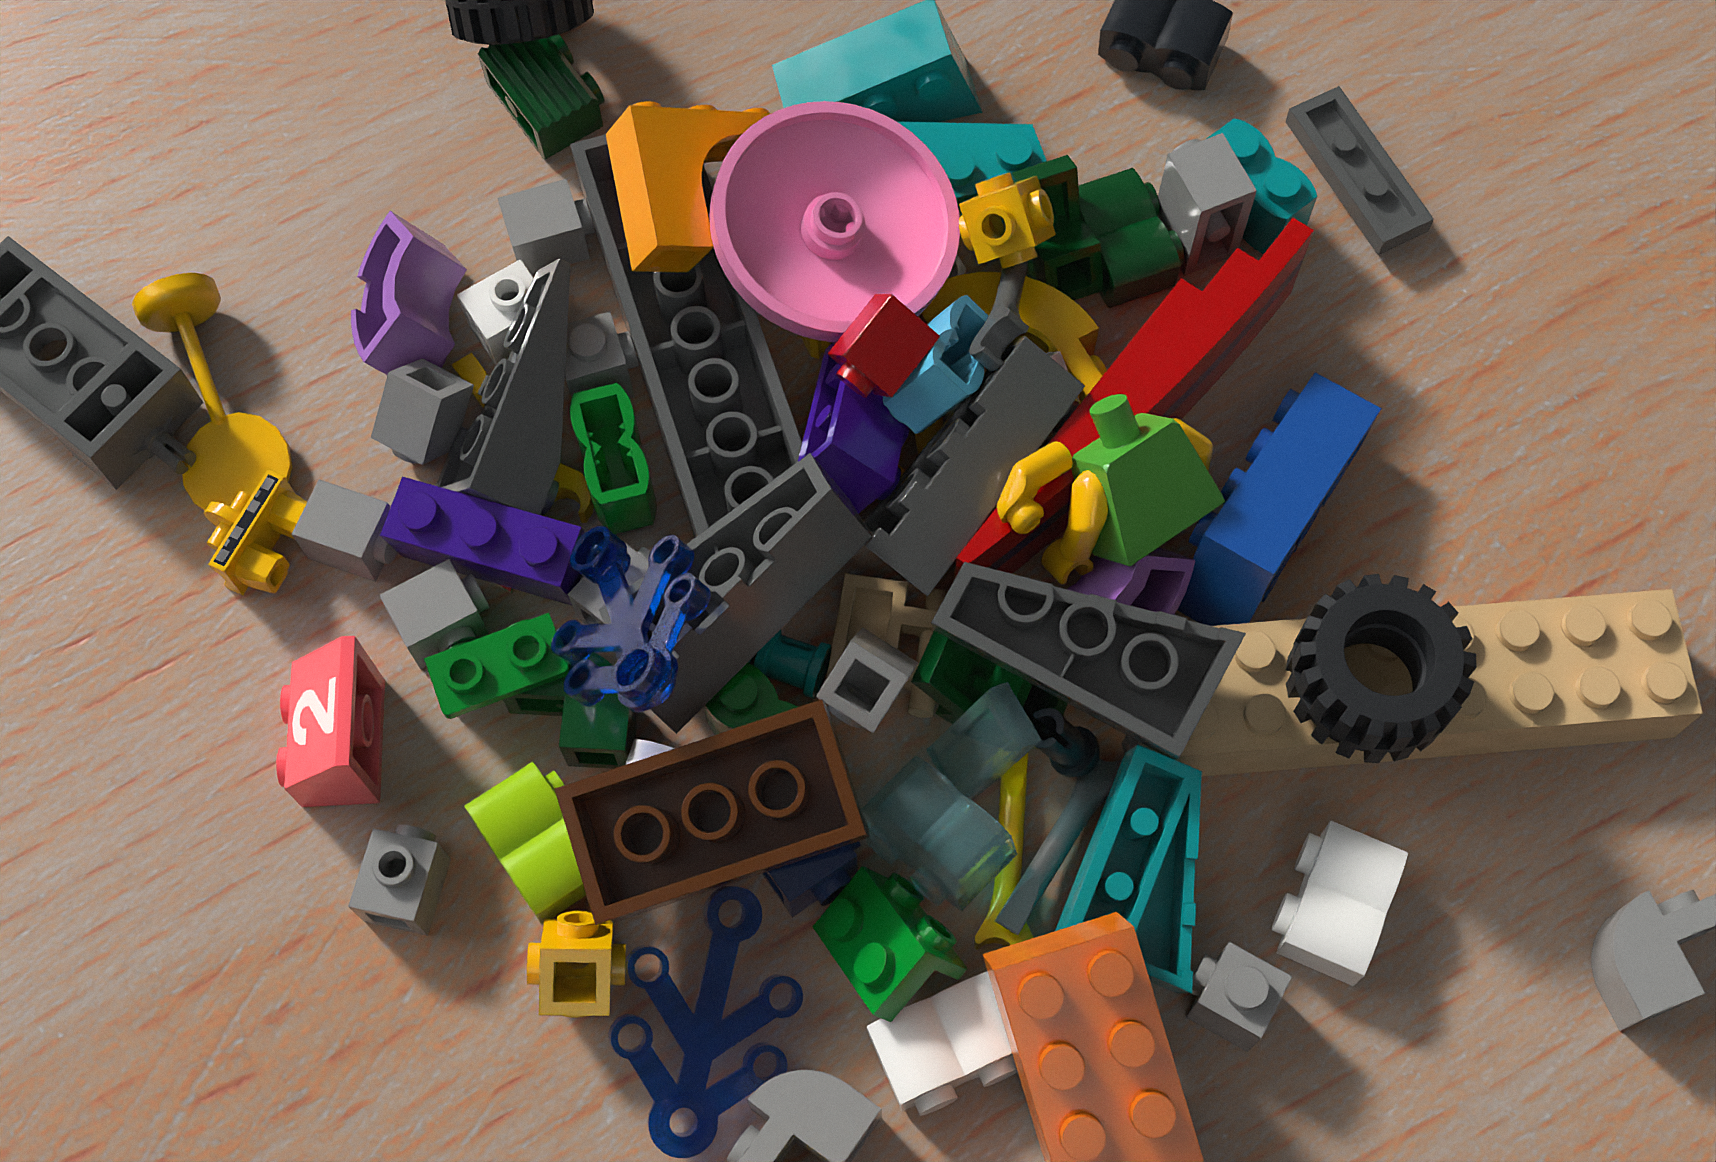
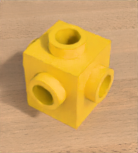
[959,172,1056,268]
[527,911,626,1018]

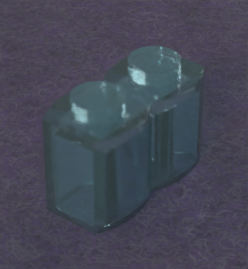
[862,755,1017,911]

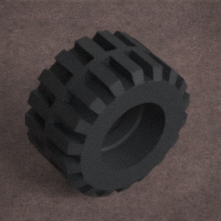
[445,0,594,45]
[1286,574,1477,763]

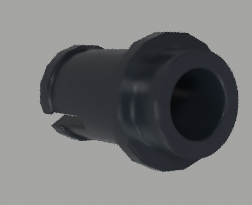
[1025,708,1100,778]

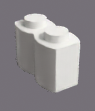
[1271,821,1408,986]
[867,971,1018,1116]

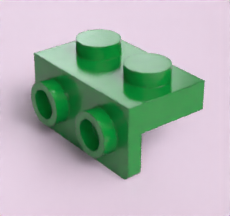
[424,613,570,719]
[812,866,968,1022]

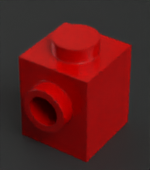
[828,294,940,398]

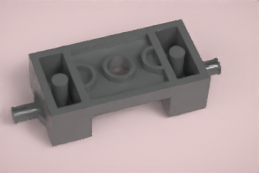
[0,236,204,490]

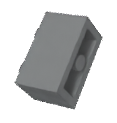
[1157,133,1257,276]

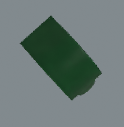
[1011,155,1103,301]
[911,631,1068,749]
[503,647,637,769]

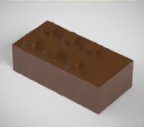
[555,699,870,925]

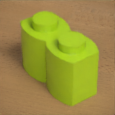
[464,762,586,925]

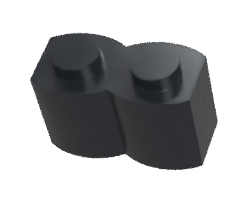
[1098,0,1233,90]

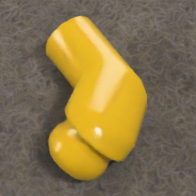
[997,441,1073,534]

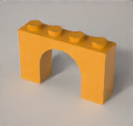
[606,101,772,272]

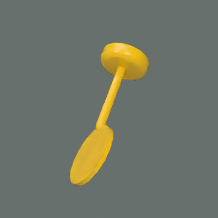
[132,273,292,511]

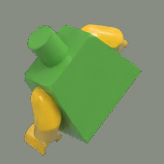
[1041,394,1225,585]

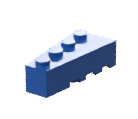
[1177,372,1382,626]

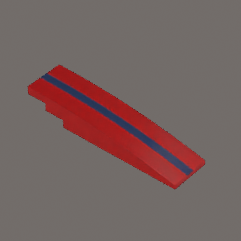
[954,217,1314,580]

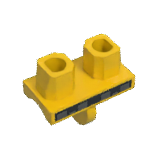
[203,469,307,595]

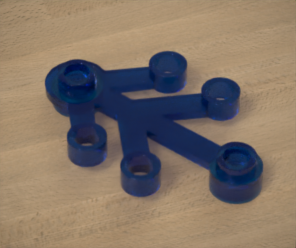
[551,526,711,712]
[608,885,803,1158]

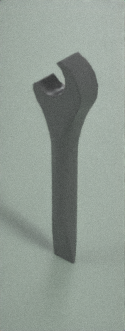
[969,261,1029,371]
[995,735,1138,936]

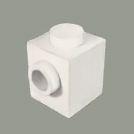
[457,260,533,365]

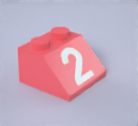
[276,636,385,807]

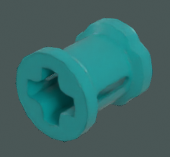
[753,629,832,699]

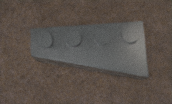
[863,336,1085,596]
[599,453,872,734]
[931,562,1246,760]

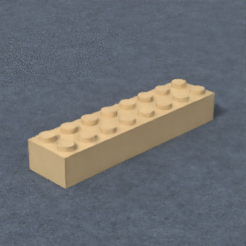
[1154,589,1703,777]

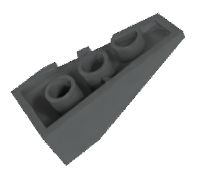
[436,258,571,516]

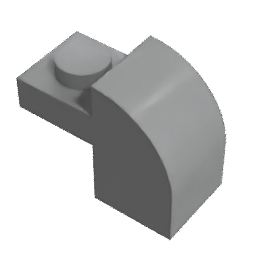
[1591,890,1716,1031]
[727,1070,882,1162]

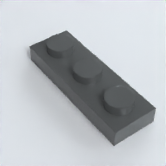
[1285,86,1434,255]

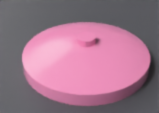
[709,101,960,342]

